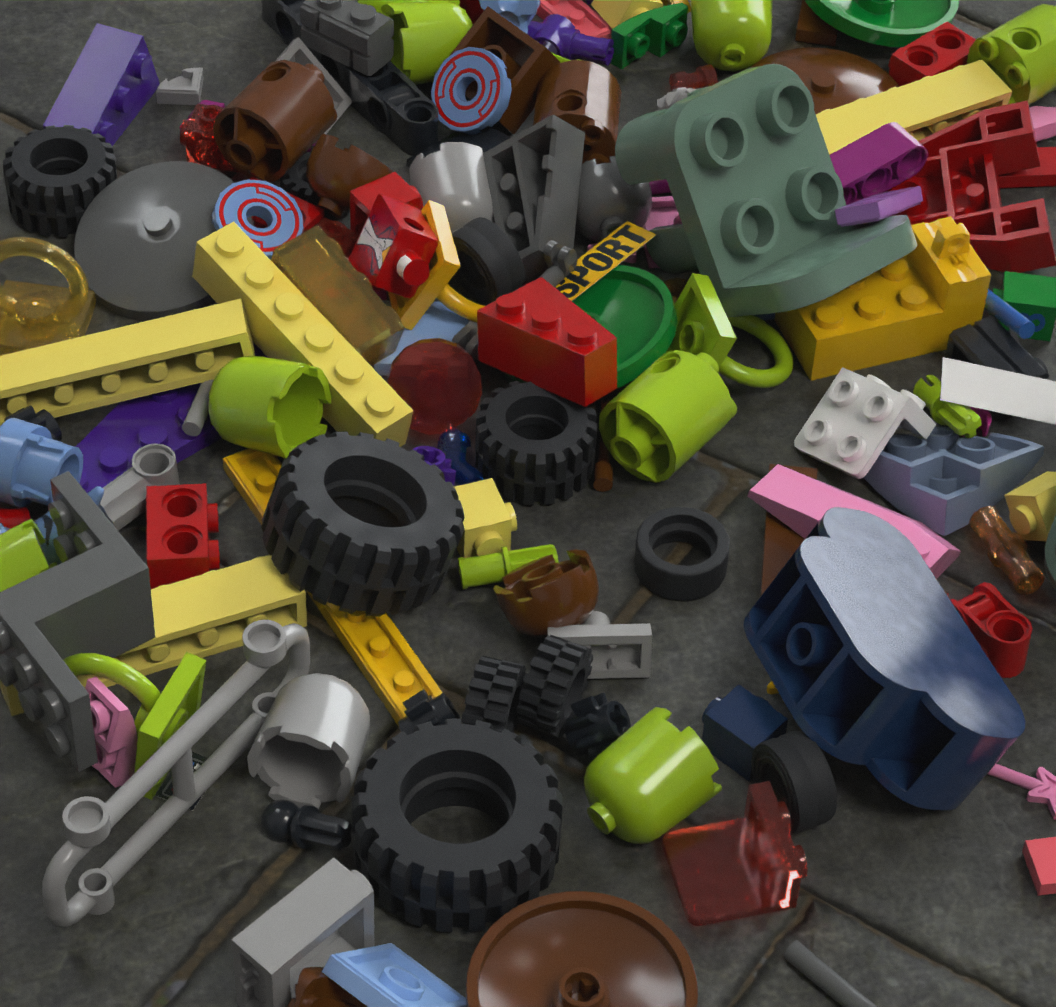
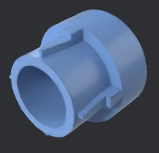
[0,418,83,508]

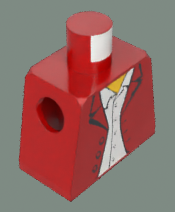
[343,193,438,299]

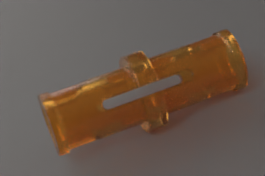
[969,505,1045,595]

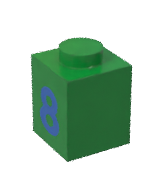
[989,271,1056,342]

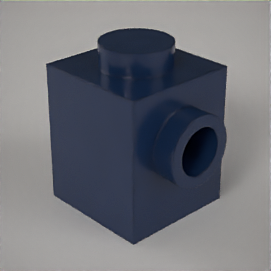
[702,685,788,782]

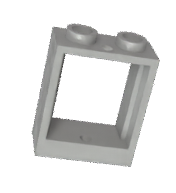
[231,857,375,1007]

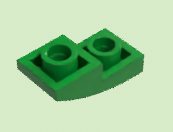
[610,3,688,69]

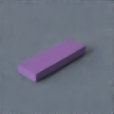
[835,186,923,227]

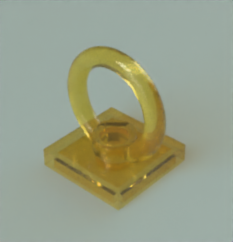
[0,237,96,356]

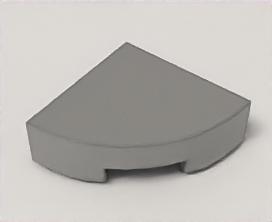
[156,67,204,105]

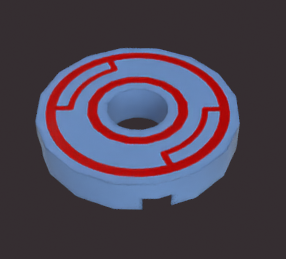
[431,47,512,135]
[211,179,304,263]

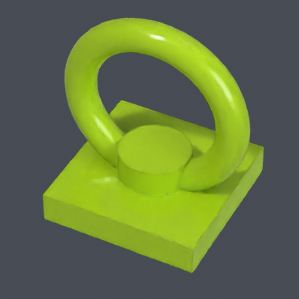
[666,273,793,388]
[63,652,206,800]

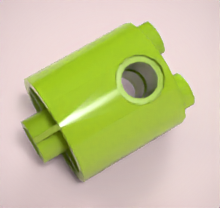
[967,4,1056,105]
[599,350,737,483]

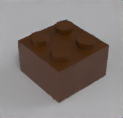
[451,6,561,135]

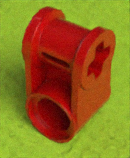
[950,582,1032,678]

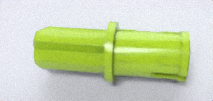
[913,375,982,438]
[458,544,559,590]

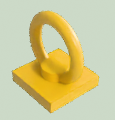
[388,200,485,330]

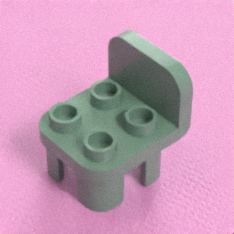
[615,64,918,317]

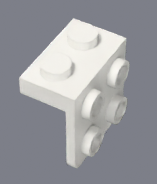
[794,367,936,479]

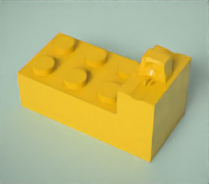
[774,216,991,381]

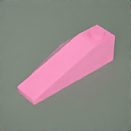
[748,464,961,579]

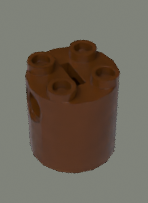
[213,60,338,182]
[533,60,622,165]

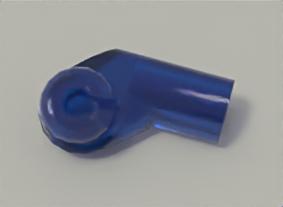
[437,429,483,486]

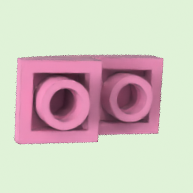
[85,677,137,788]

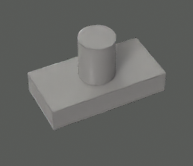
[547,611,652,679]

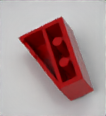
[477,277,617,407]

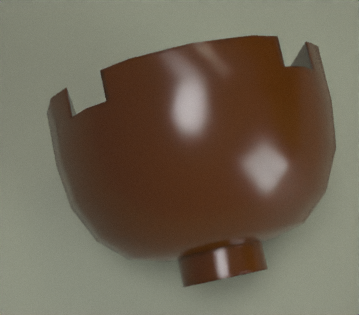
[306,134,392,218]
[493,549,599,638]

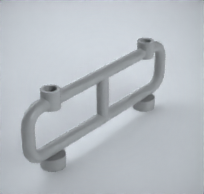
[42,620,310,927]

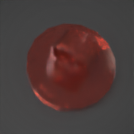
[387,338,482,435]

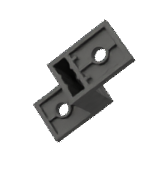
[0,471,155,772]

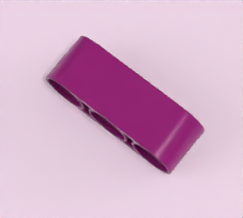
[830,122,928,205]

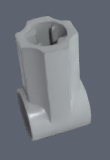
[98,443,180,531]

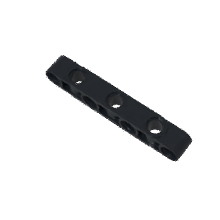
[261,0,438,156]

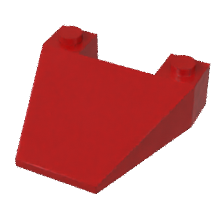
[885,100,1056,273]

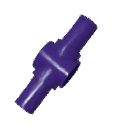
[528,14,614,66]

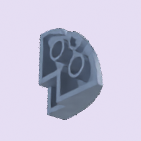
[864,427,1044,536]

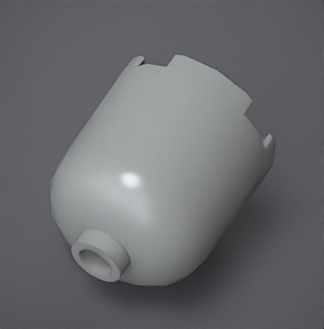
[409,142,495,233]
[247,673,370,810]

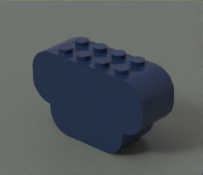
[744,507,1025,810]

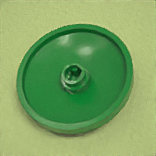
[805,0,959,47]
[500,265,678,388]

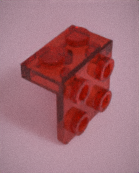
[662,781,808,926]

